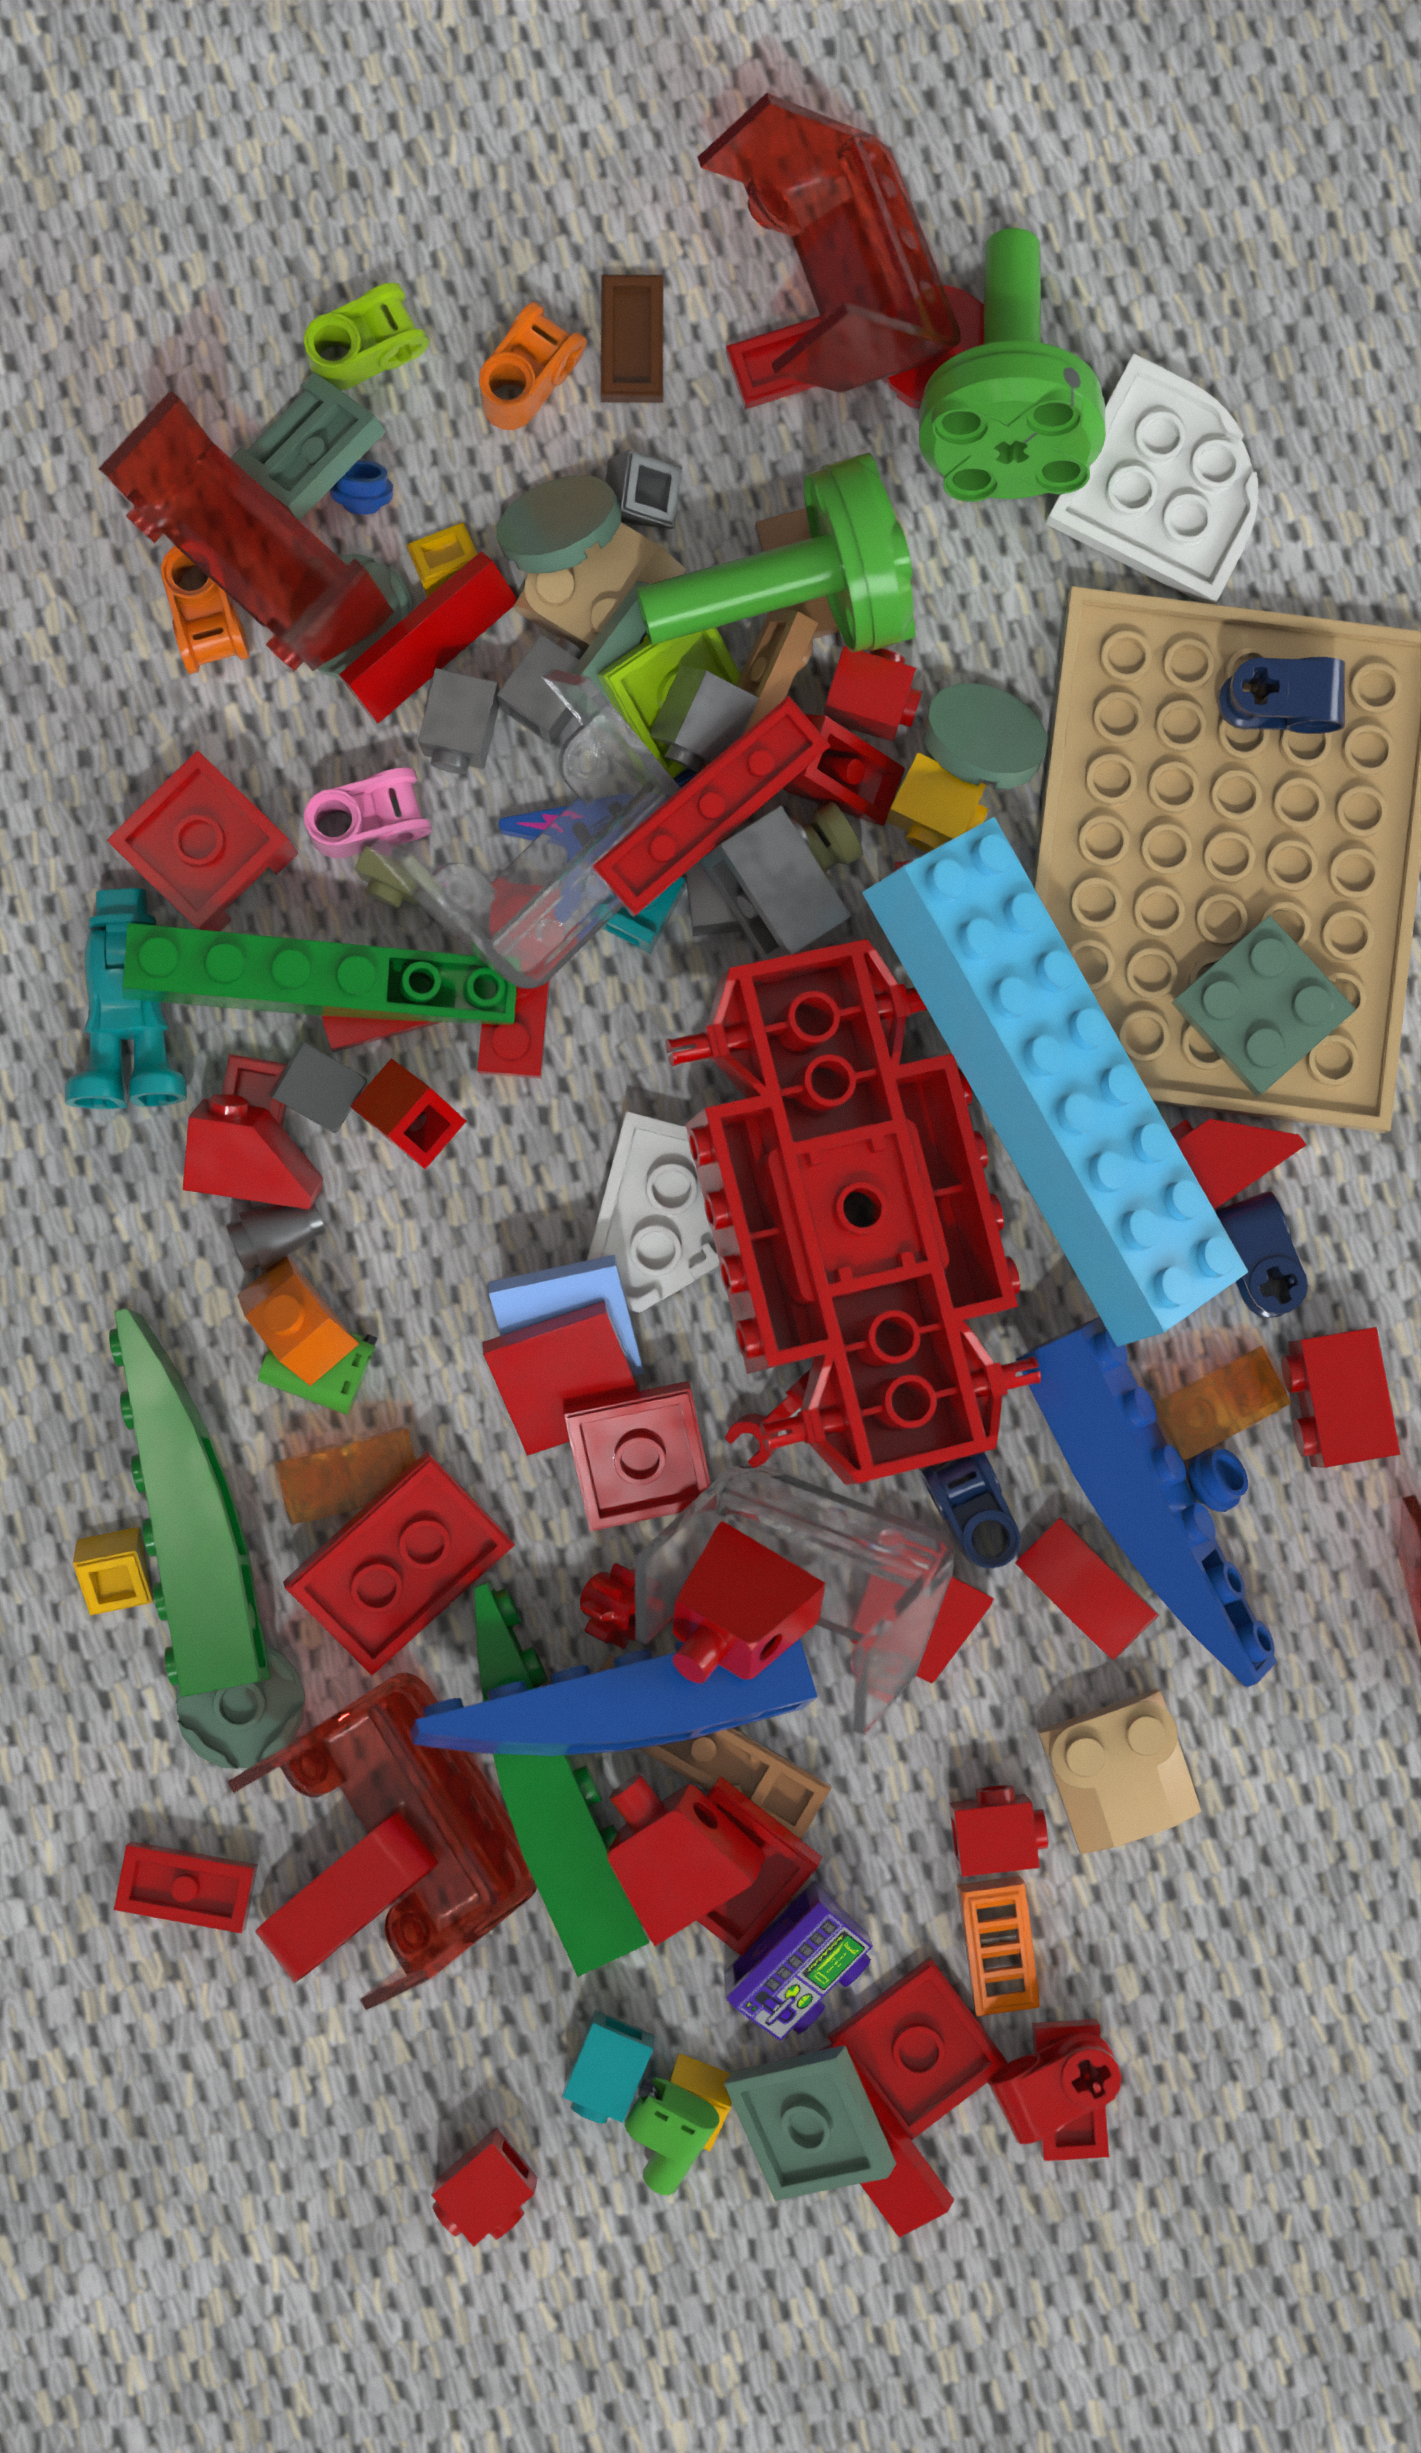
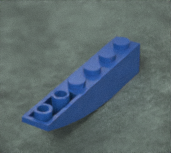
[1015,1316,1277,1688]
[410,1639,818,1756]

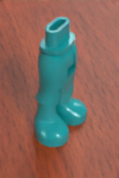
[64,888,187,1110]

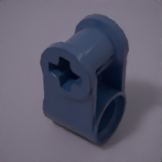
[1217,657,1345,734]
[1215,1190,1308,1318]
[919,1452,1021,1569]

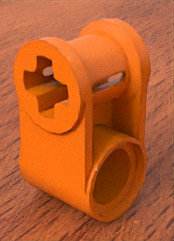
[479,302,587,430]
[161,542,250,675]

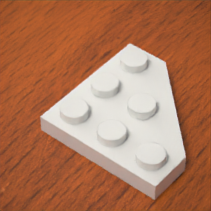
[587,1112,719,1313]

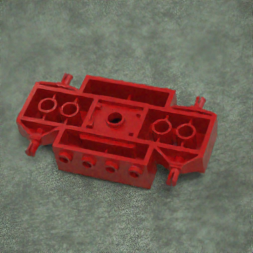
[665,939,1041,1485]

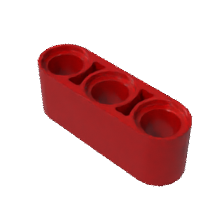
[255,1811,440,1983]

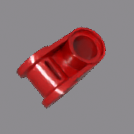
[987,2031,1122,2145]

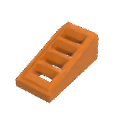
[957,1876,1040,2017]

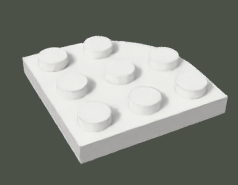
[1046,353,1258,604]

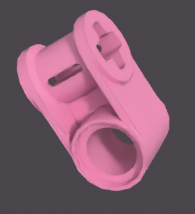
[304,767,432,858]

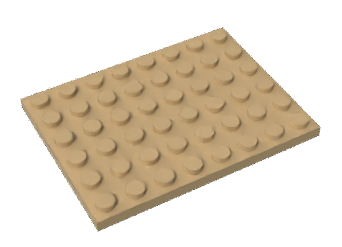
[1033,586,1421,1133]

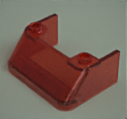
[697,93,961,393]
[98,390,394,672]
[227,1673,537,2010]

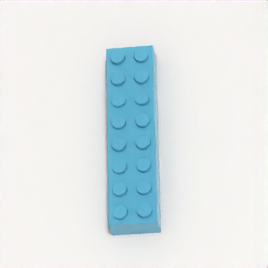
[862,817,1248,1347]

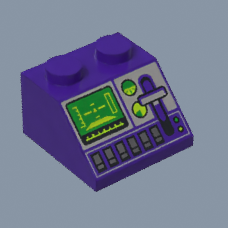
[724,1880,873,2041]

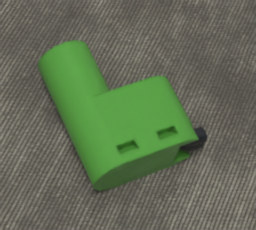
[258,1330,378,1415]
[624,2078,719,2195]

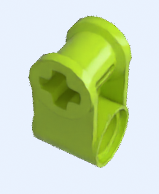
[304,282,430,391]

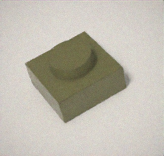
[354,846,429,909]

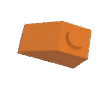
[237,1256,359,1386]

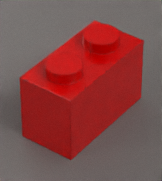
[1281,1327,1401,1468]

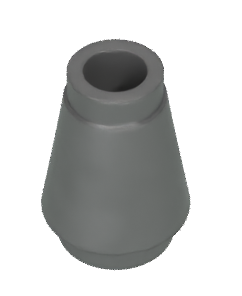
[225,1203,326,1272]

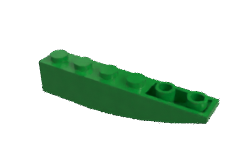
[122,923,518,1025]
[109,1308,271,1697]
[474,1579,650,1977]

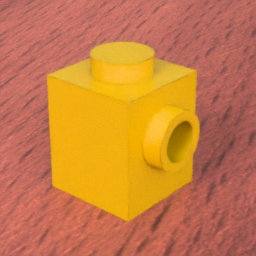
[886,752,989,853]

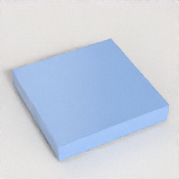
[488,1254,644,1375]

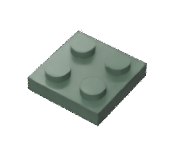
[1171,915,1356,1097]
[724,2045,896,2201]

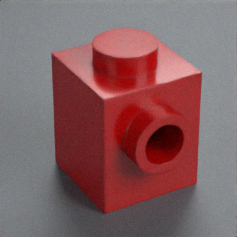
[823,645,922,742]
[350,1058,467,1170]
[949,1785,1048,1877]
[431,2127,538,2247]

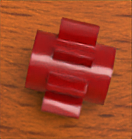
[580,1563,660,1649]

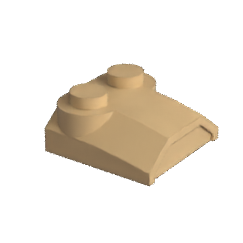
[514,522,687,653]
[1037,1689,1202,1854]

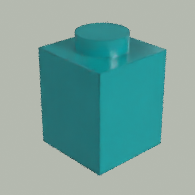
[562,2010,655,2124]

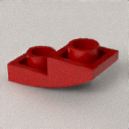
[1015,1518,1160,1660]

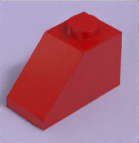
[782,714,905,826]
[182,1094,323,1210]
[1170,1119,1306,1210]

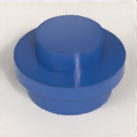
[330,460,393,515]
[1188,1449,1248,1512]

